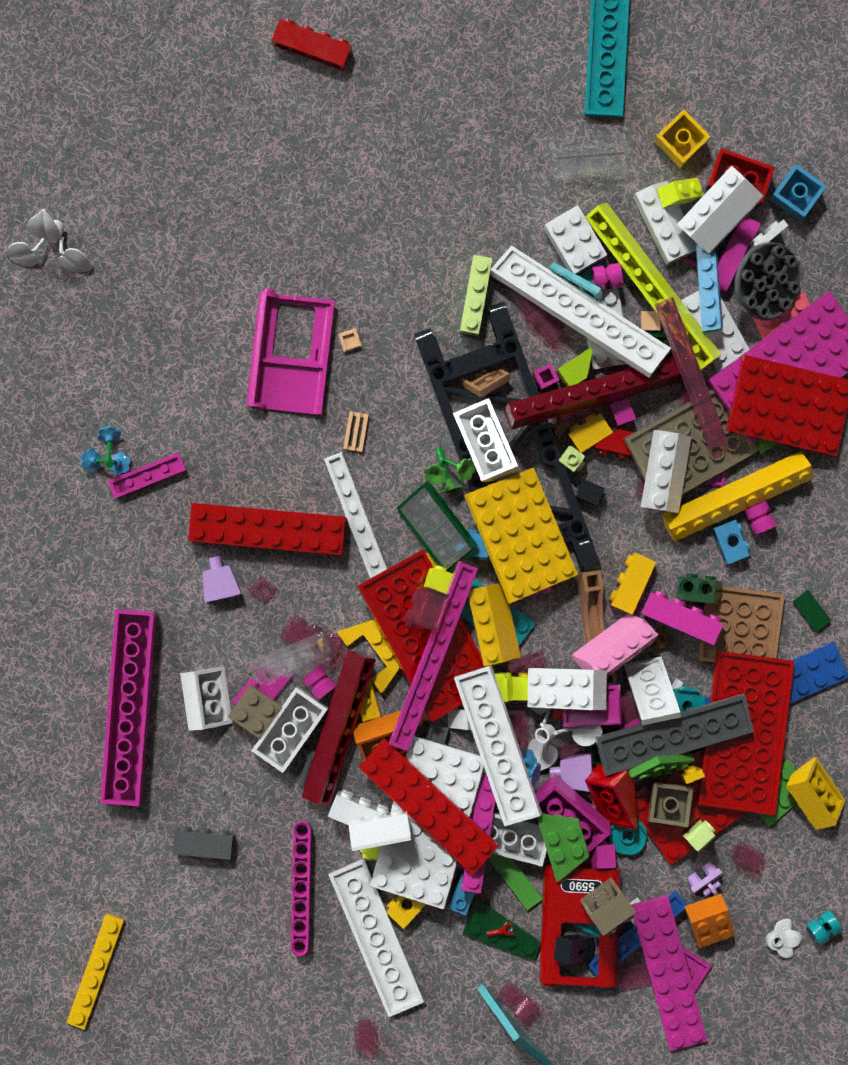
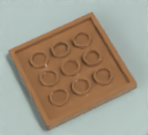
[697,585,785,663]

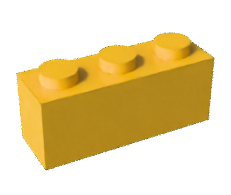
[609,552,656,615]

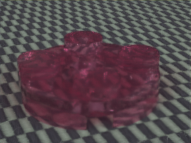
[506,651,546,673]

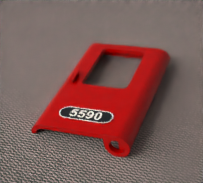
[539,864,621,987]

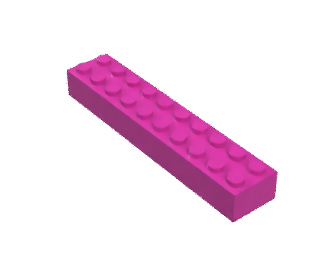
[100,609,157,806]

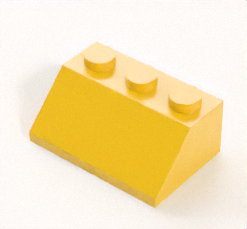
[786,757,846,830]

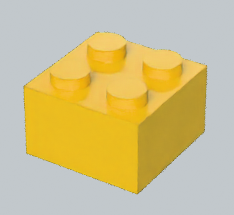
[654,109,711,168]

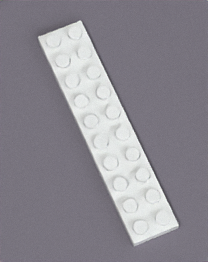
[490,246,671,378]

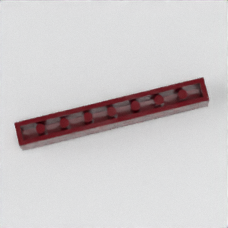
[301,650,376,805]

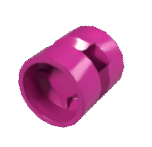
[592,263,623,291]
[743,500,778,535]
[301,664,337,701]

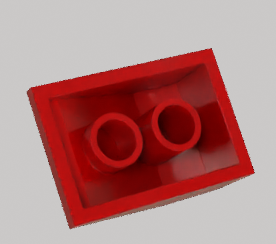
[585,765,637,830]

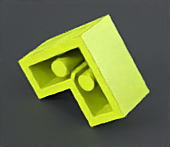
[495,672,528,702]

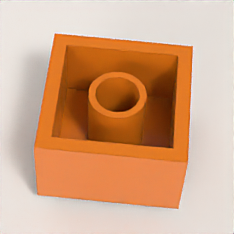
[684,894,735,948]

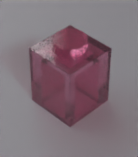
[732,841,765,871]
[355,1019,375,1051]

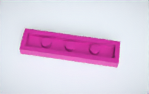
[108,452,187,499]

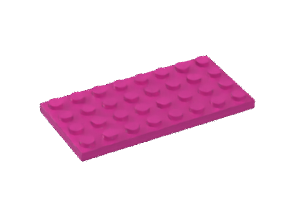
[707,291,848,443]

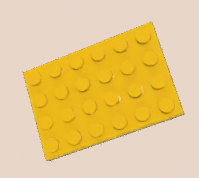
[464,467,578,604]

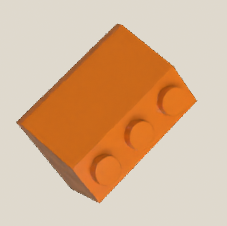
[353,710,416,761]

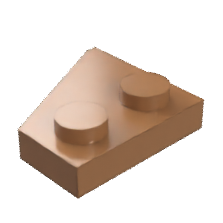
[458,367,511,397]

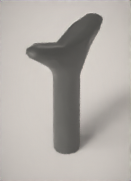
[298,747,315,786]

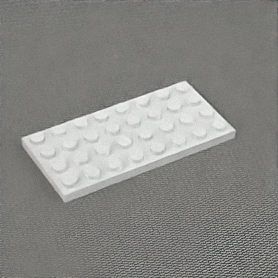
[370,736,484,909]

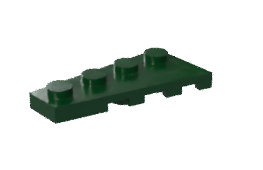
[462,896,541,961]

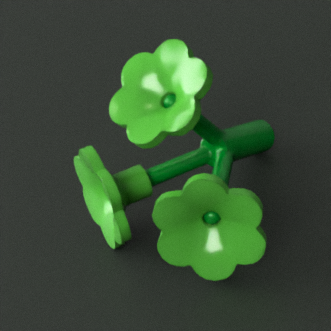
[424,447,476,494]

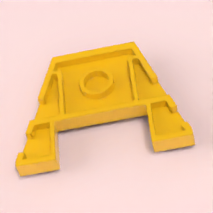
[337,620,400,693]

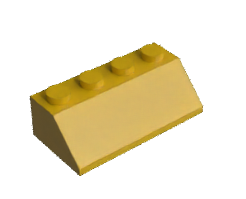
[468,583,521,666]

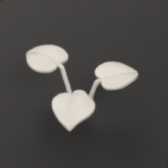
[6,209,94,273]
[527,707,603,770]

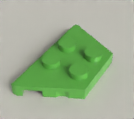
[537,811,589,882]

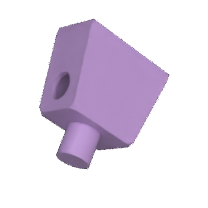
[203,556,242,602]
[550,752,593,792]

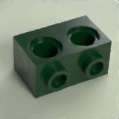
[677,573,722,605]

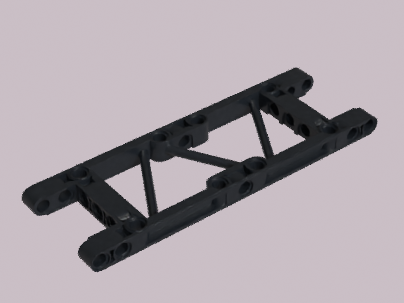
[414,301,602,572]

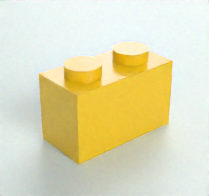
[567,413,613,453]

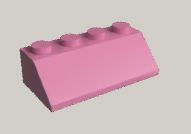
[571,613,658,677]

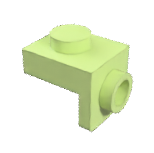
[559,446,585,473]

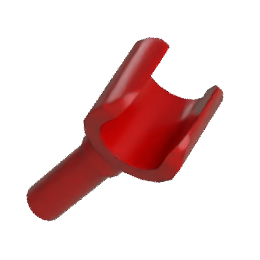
[486,923,515,936]

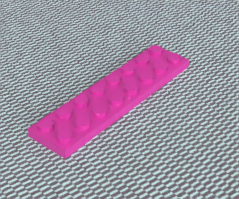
[631,895,707,1051]

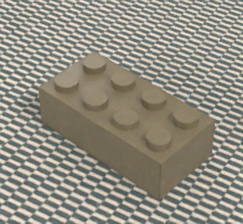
[580,878,636,936]

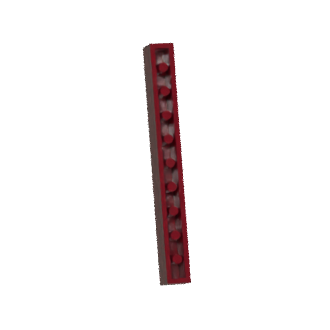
[504,353,694,430]

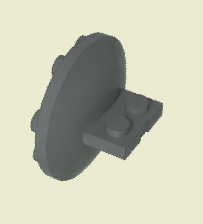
[735,242,800,320]

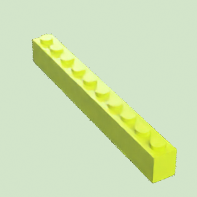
[585,203,722,370]

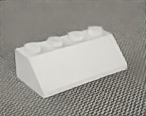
[677,166,764,254]
[633,181,696,266]
[453,399,520,482]
[641,430,691,513]

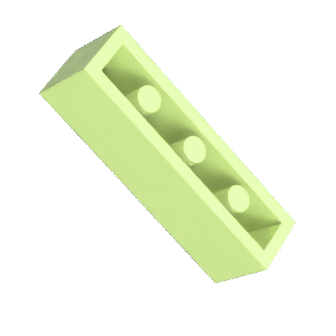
[460,255,492,337]

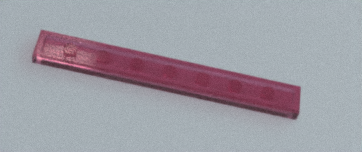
[654,297,728,449]

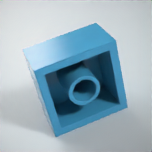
[769,164,827,222]

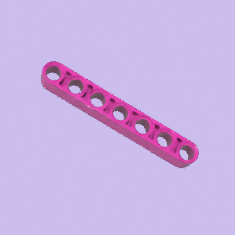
[291,820,312,956]

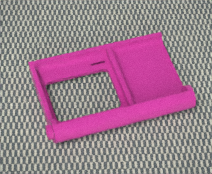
[246,289,335,415]

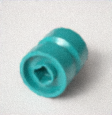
[806,909,843,946]

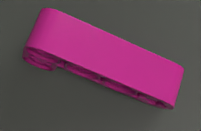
[718,216,761,294]

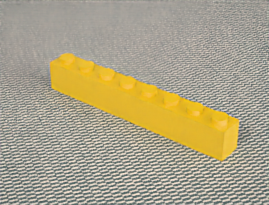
[662,451,814,542]

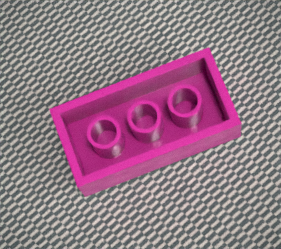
[642,591,724,645]
[535,774,611,852]

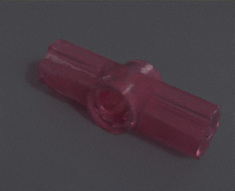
[514,294,563,345]

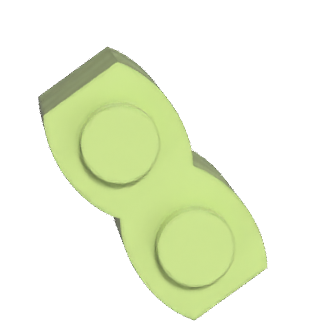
[683,820,716,853]

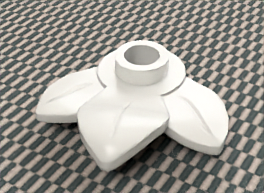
[766,919,803,958]

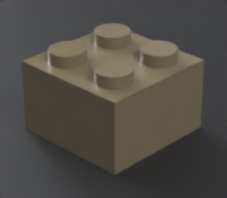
[228,683,283,739]
[647,781,693,827]

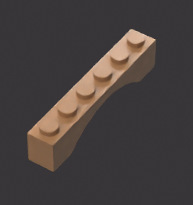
[576,570,617,685]

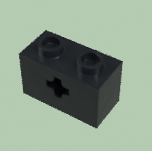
[553,934,594,967]

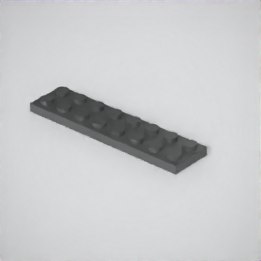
[595,694,754,776]

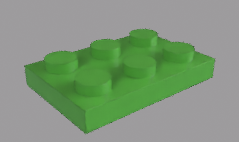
[629,753,695,780]
[757,760,797,827]

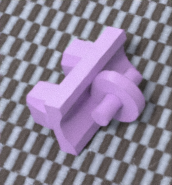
[688,862,723,896]

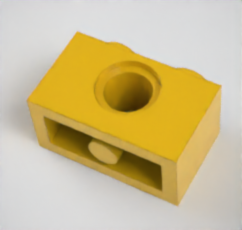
[387,896,426,929]

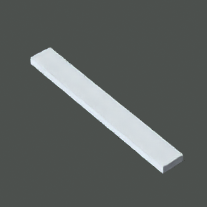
[324,452,387,578]

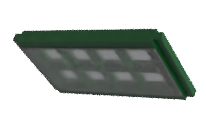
[397,481,479,573]

